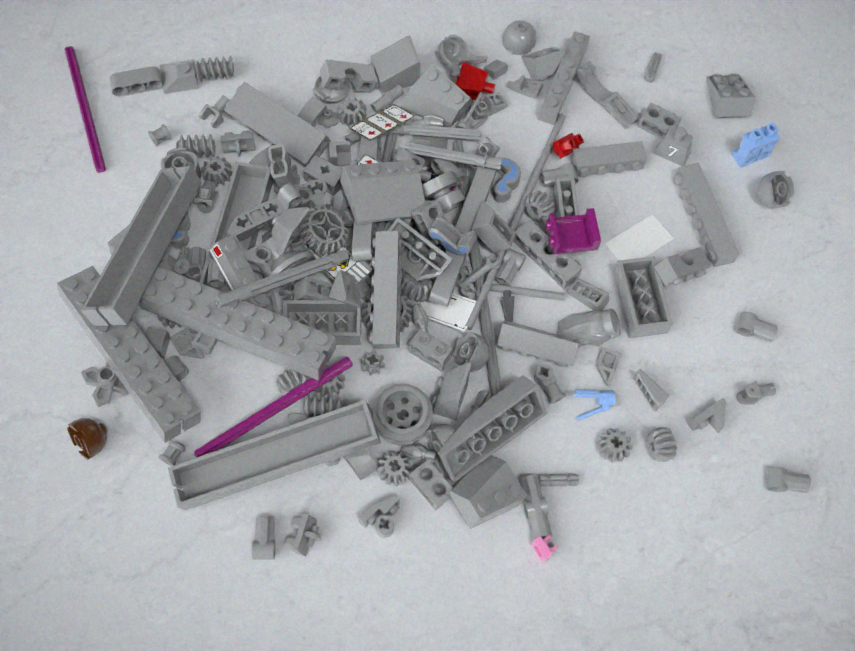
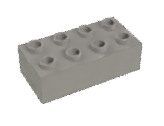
[614,256,673,338]
[283,300,362,345]

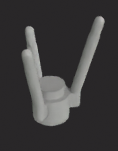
[455,92,488,129]

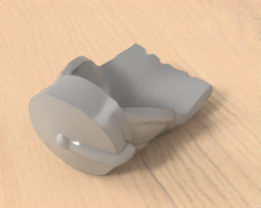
[558,308,621,348]

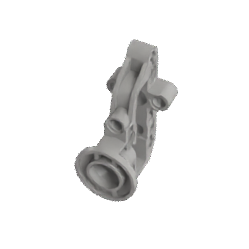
[226,179,327,288]

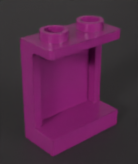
[545,208,601,254]

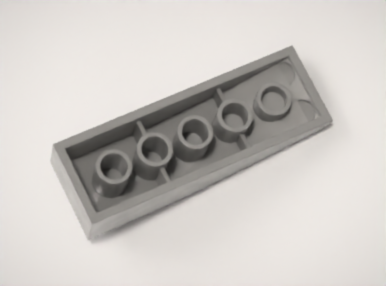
[438,375,547,483]

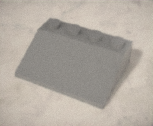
[340,160,425,224]

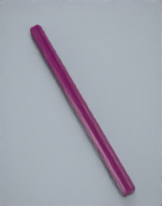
[64,46,106,173]
[194,357,353,458]

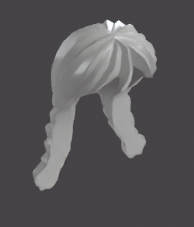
[438,35,488,78]

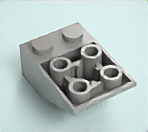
[707,73,755,117]

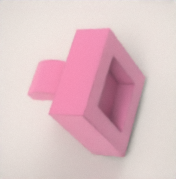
[531,535,558,563]

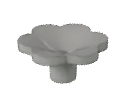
[317,109,338,128]

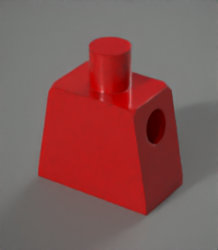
[455,62,496,101]

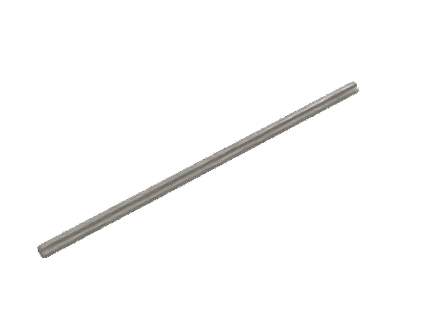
[453,139,502,397]

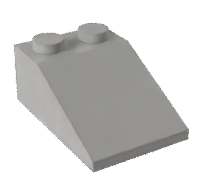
[432,363,471,421]

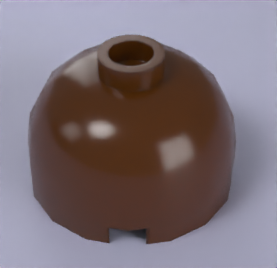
[67,418,107,460]

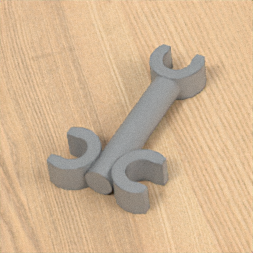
[456,254,501,298]

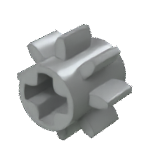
[279,281,298,300]
[361,350,385,376]

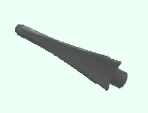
[500,290,515,322]

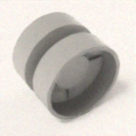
[422,171,466,214]

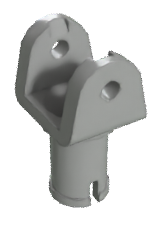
[199,95,229,128]
[737,381,776,405]

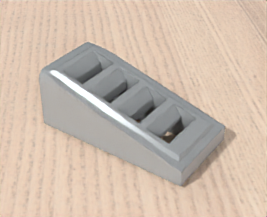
[567,277,609,311]
[633,369,669,411]

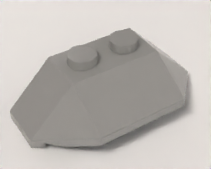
[387,217,453,281]

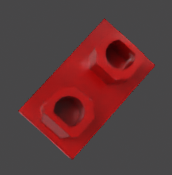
[553,132,584,159]

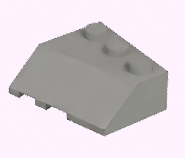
[401,64,473,127]
[449,455,528,529]

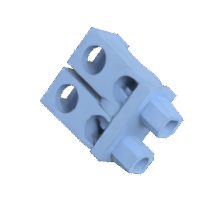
[731,122,780,168]

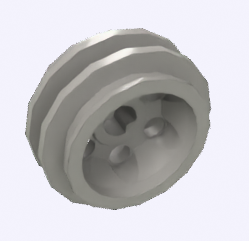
[373,384,433,446]

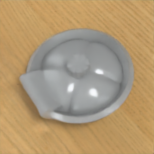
[313,76,351,104]

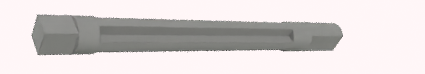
[215,250,350,308]

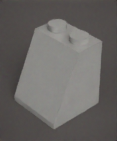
[369,36,420,93]

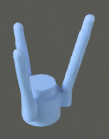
[574,390,616,420]

